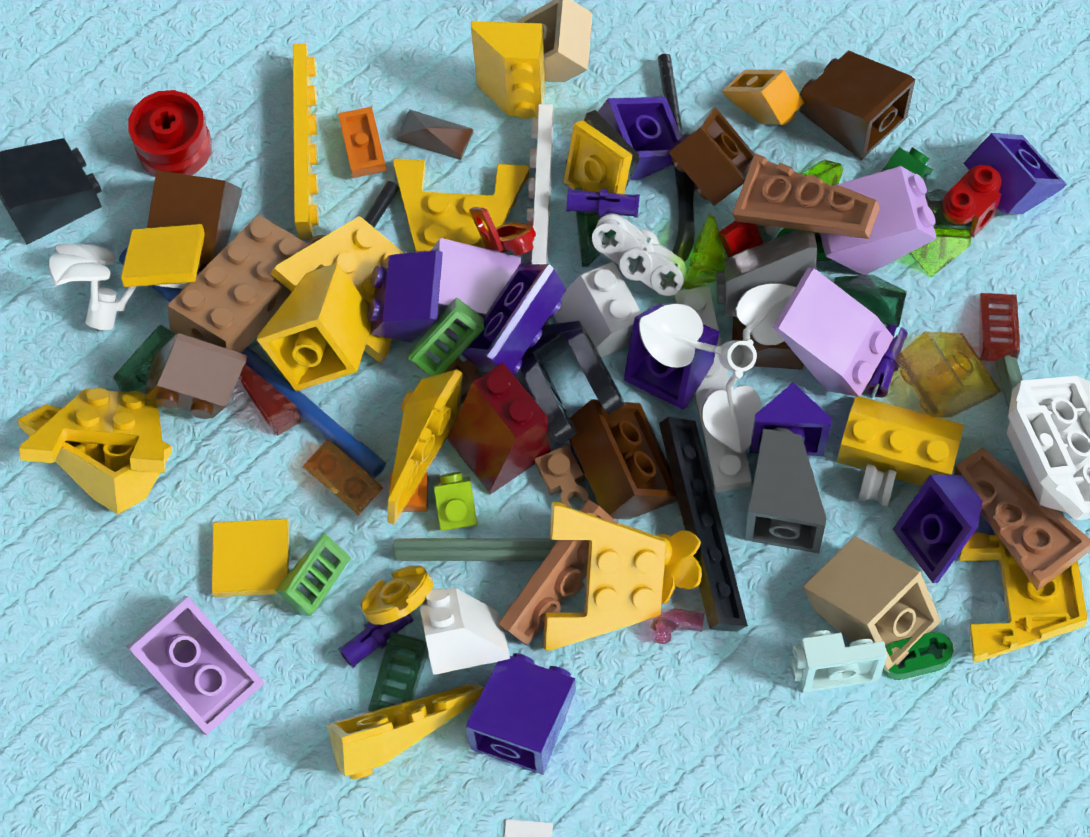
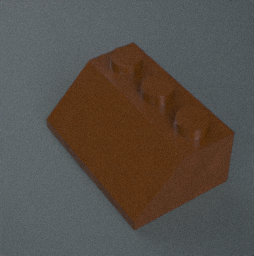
[569,399,678,519]

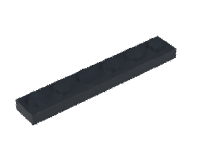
[659,417,748,632]

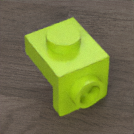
[433,472,478,531]

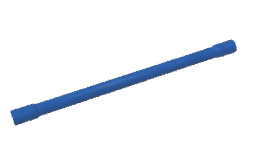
[119,247,386,479]

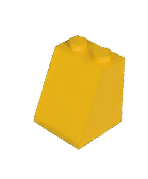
[256,262,372,391]

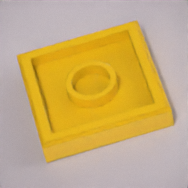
[563,120,632,194]
[121,224,205,287]
[212,519,289,597]

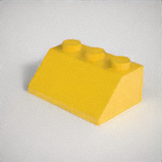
[471,21,545,119]
[837,396,964,486]

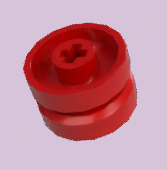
[128,90,212,177]

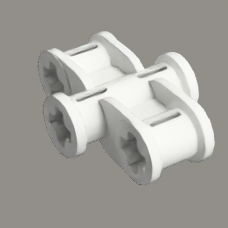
[592,213,686,296]

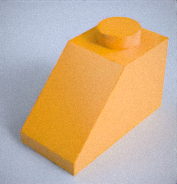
[722,70,804,126]

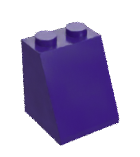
[466,653,576,775]

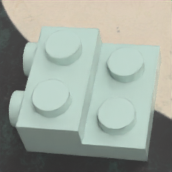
[790,630,887,693]

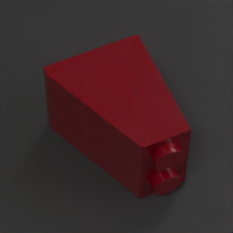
[447,362,550,495]

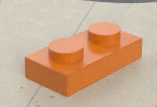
[338,106,387,178]

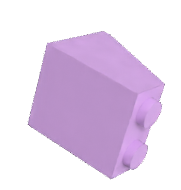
[820,166,937,276]
[422,238,521,335]

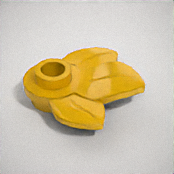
[656,530,702,604]

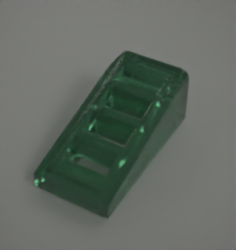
[113,324,176,392]
[368,632,428,712]

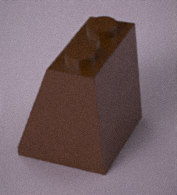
[799,50,916,160]
[147,170,242,272]

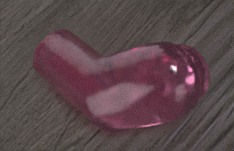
[650,608,705,644]

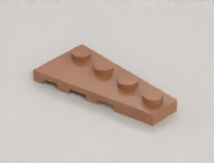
[732,153,880,239]
[954,447,1090,591]
[499,499,618,645]

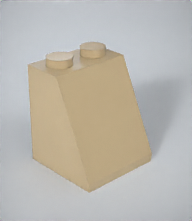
[803,536,941,673]

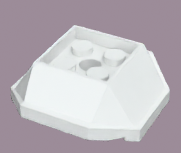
[1006,376,1090,521]

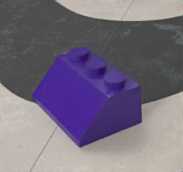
[461,264,566,375]

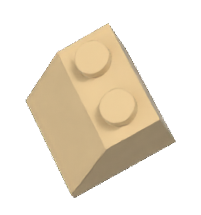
[517,0,593,82]

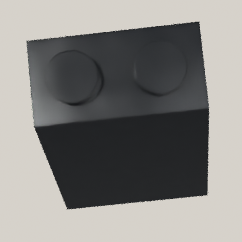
[0,138,102,245]

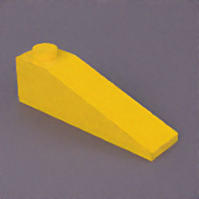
[387,370,462,525]
[18,404,172,515]
[326,682,484,779]

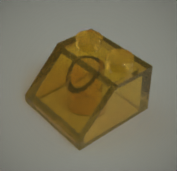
[895,331,1001,417]

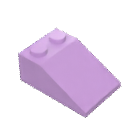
[773,267,894,397]
[126,595,265,735]

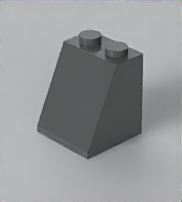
[716,230,817,317]
[745,428,827,553]

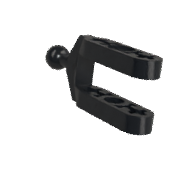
[520,318,625,444]

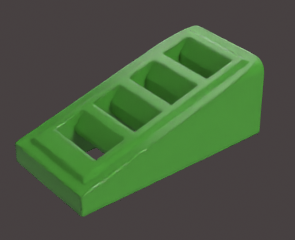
[408,297,484,376]
[275,533,351,616]

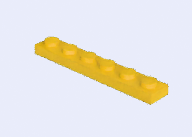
[293,43,319,240]

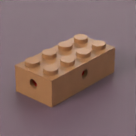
[167,214,310,353]

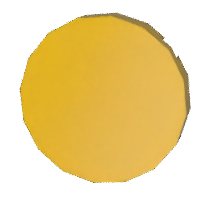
[361,566,434,625]

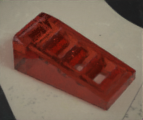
[979,293,1020,361]
[239,364,301,436]

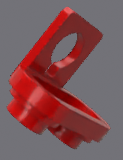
[941,165,1002,238]
[469,207,536,256]

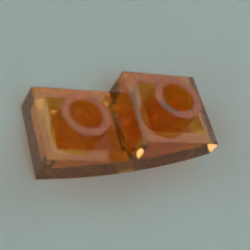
[302,439,383,516]

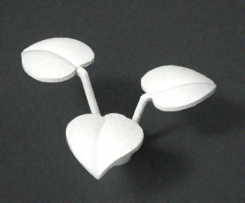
[48,244,190,330]
[639,284,796,454]

